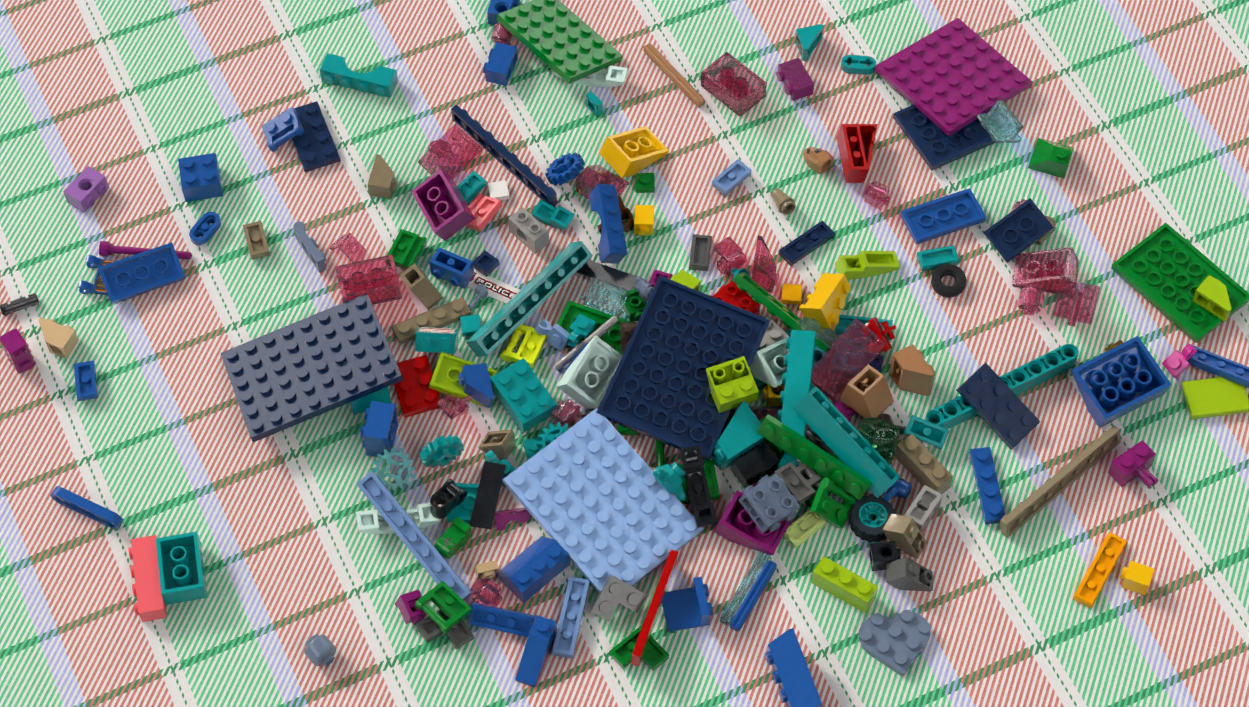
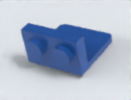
[662,577,713,632]

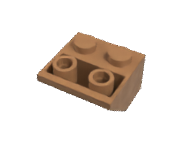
[889,344,935,396]
[840,364,894,423]

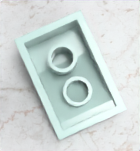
[557,336,622,410]

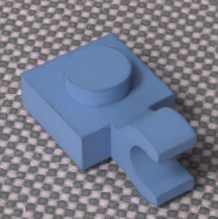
[535,319,570,351]

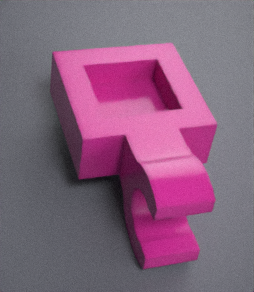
[1162,344,1197,378]

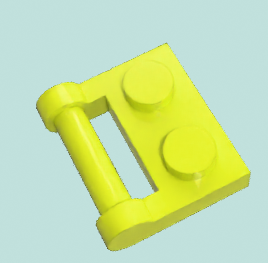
[500,324,547,368]

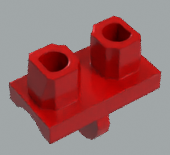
[861,317,896,354]

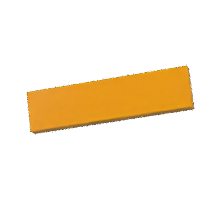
[1072,532,1128,609]

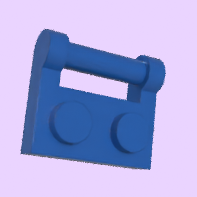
[262,107,304,152]

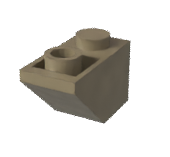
[399,263,443,310]
[883,514,927,559]

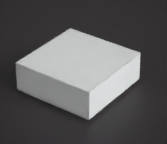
[487,180,509,201]

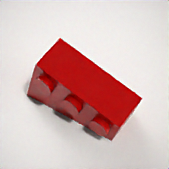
[836,124,878,183]

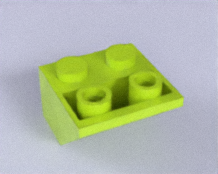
[706,356,759,413]

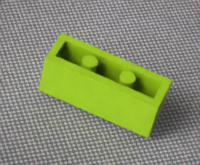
[811,556,878,613]

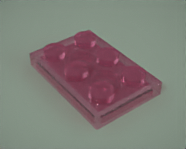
[418,123,483,180]

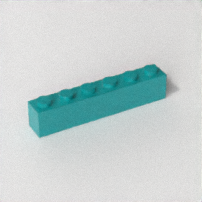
[778,330,816,438]
[793,386,901,498]

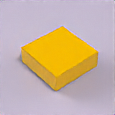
[781,284,802,305]

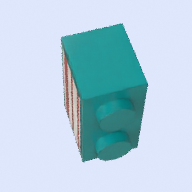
[415,327,458,354]

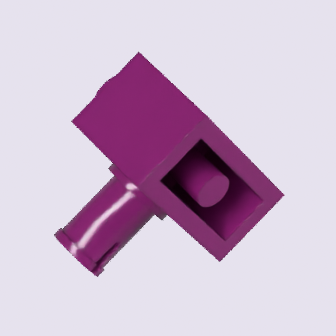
[1108,440,1158,489]

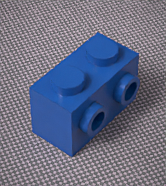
[429,247,474,289]

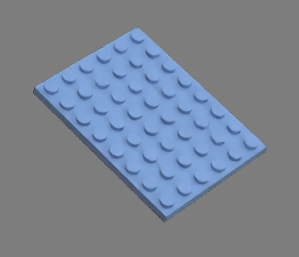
[503,408,704,593]

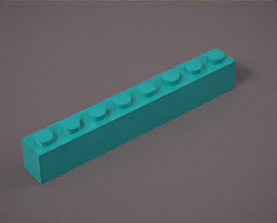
[466,241,593,357]

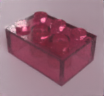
[701,52,767,117]
[335,254,402,305]

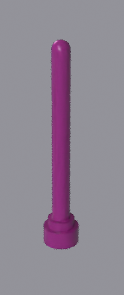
[99,241,192,259]

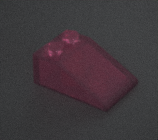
[1012,247,1079,294]

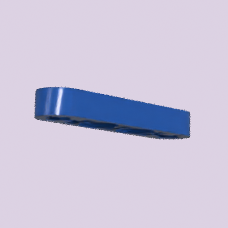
[50,486,123,530]

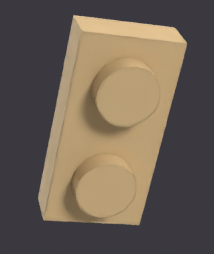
[475,560,498,580]

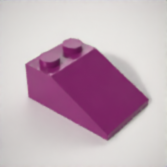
[713,490,791,556]

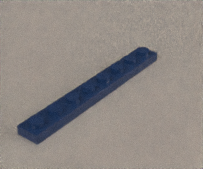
[451,105,557,207]

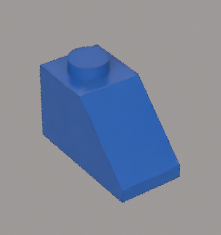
[458,363,494,408]

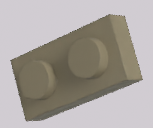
[243,221,270,260]

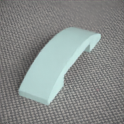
[552,65,628,87]
[356,503,441,534]

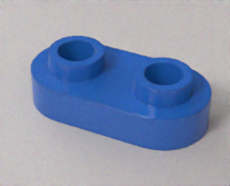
[189,212,221,245]

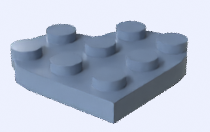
[859,610,931,677]

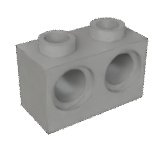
[904,485,943,533]

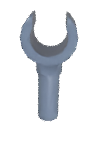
[468,284,488,310]

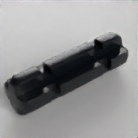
[0,293,39,315]

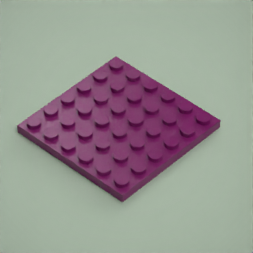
[875,18,1032,136]

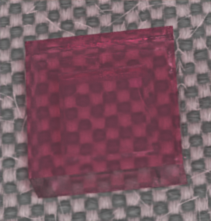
[714,236,741,262]

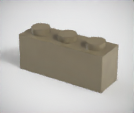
[895,434,953,494]

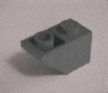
[886,557,933,592]

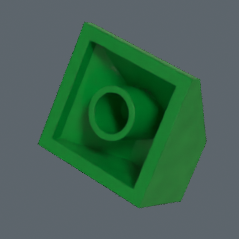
[1028,138,1074,178]

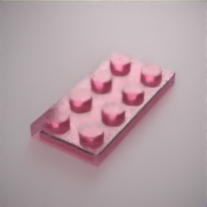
[812,318,886,403]

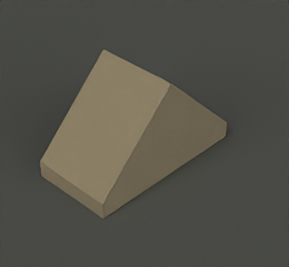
[478,429,516,460]

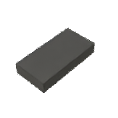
[689,234,712,271]

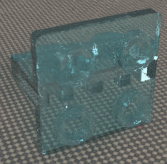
[977,100,1024,143]
[580,278,629,317]

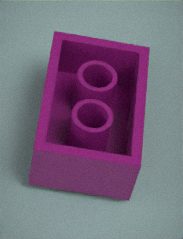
[411,169,475,241]

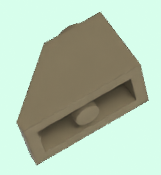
[367,154,398,199]

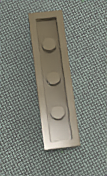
[391,297,471,345]

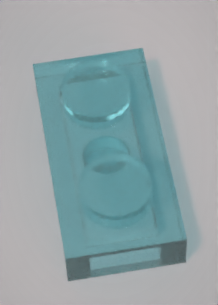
[800,316,838,349]

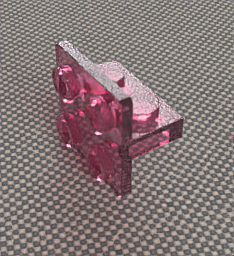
[1053,279,1100,327]

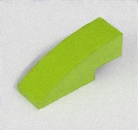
[835,251,900,280]

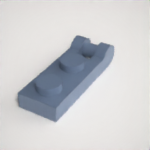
[293,221,327,273]

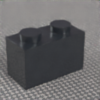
[732,443,780,489]

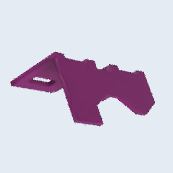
[495,508,530,531]

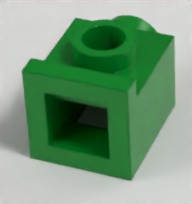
[621,289,646,322]

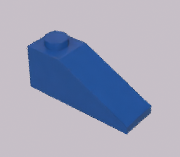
[515,615,557,687]

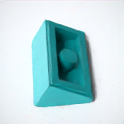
[903,415,950,449]

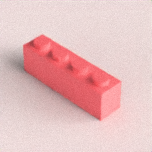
[128,535,167,622]

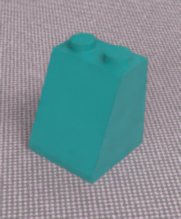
[711,401,766,471]

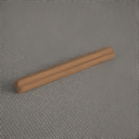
[643,43,705,107]

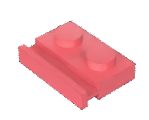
[466,193,503,232]

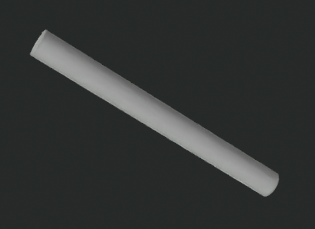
[553,315,619,371]

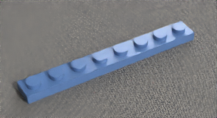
[357,471,473,601]

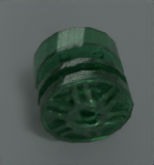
[857,418,900,466]

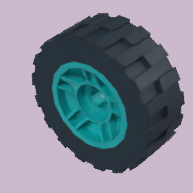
[849,495,896,542]

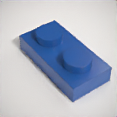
[74,361,98,401]

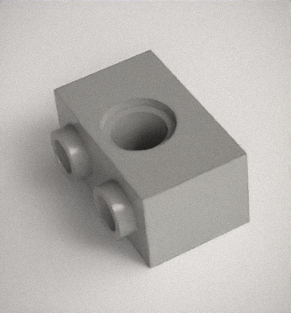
[508,207,549,254]

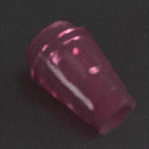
[717,252,747,275]

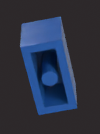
[483,42,518,86]

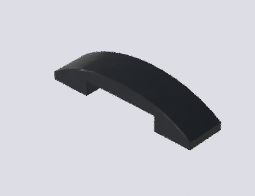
[680,445,718,528]

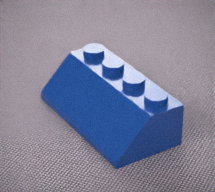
[765,628,822,707]

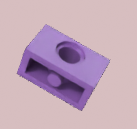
[63,166,109,213]

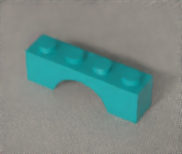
[320,53,398,98]

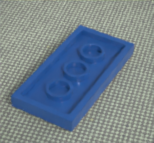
[900,188,986,245]
[98,242,186,304]

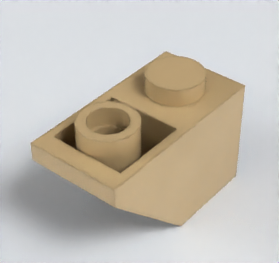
[39,317,79,359]

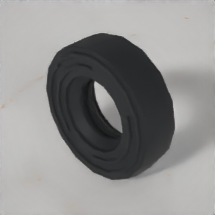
[931,264,966,298]

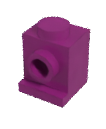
[395,589,427,626]

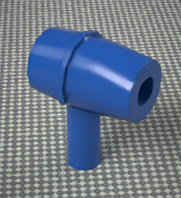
[883,478,912,501]

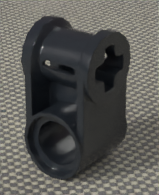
[430,479,468,519]

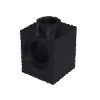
[868,541,901,571]

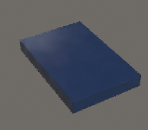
[984,198,1054,263]

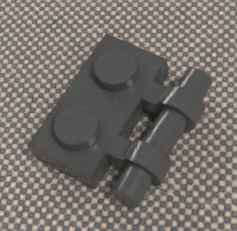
[774,459,823,505]

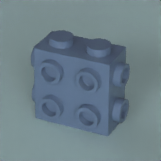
[739,474,800,534]

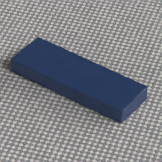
[778,220,835,266]

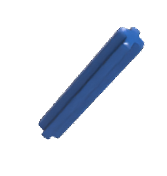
[730,560,777,631]

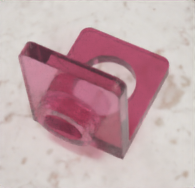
[329,233,367,264]
[437,394,473,420]

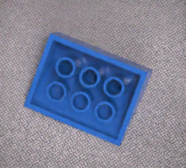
[1071,336,1172,428]

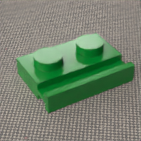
[385,229,427,269]

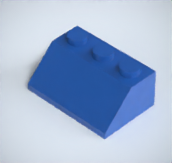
[496,536,570,603]

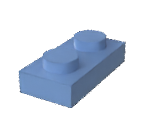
[712,159,752,196]

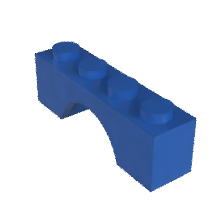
[589,184,628,264]

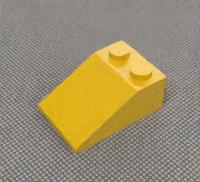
[599,126,669,178]

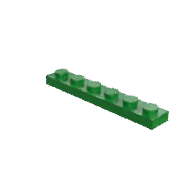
[734,272,834,353]
[756,414,872,500]

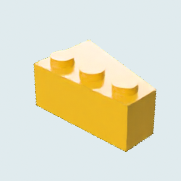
[799,273,851,333]

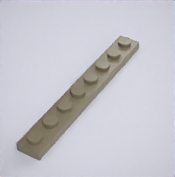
[1000,425,1121,538]

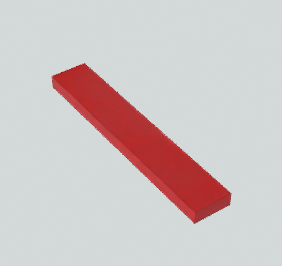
[631,549,679,667]

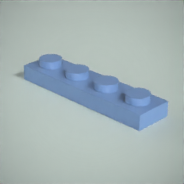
[552,576,590,659]

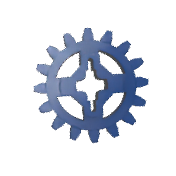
[545,152,585,186]

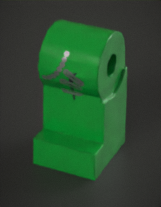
[434,516,472,559]

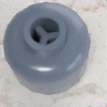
[304,634,336,666]

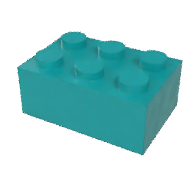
[490,358,557,434]
[156,531,207,605]

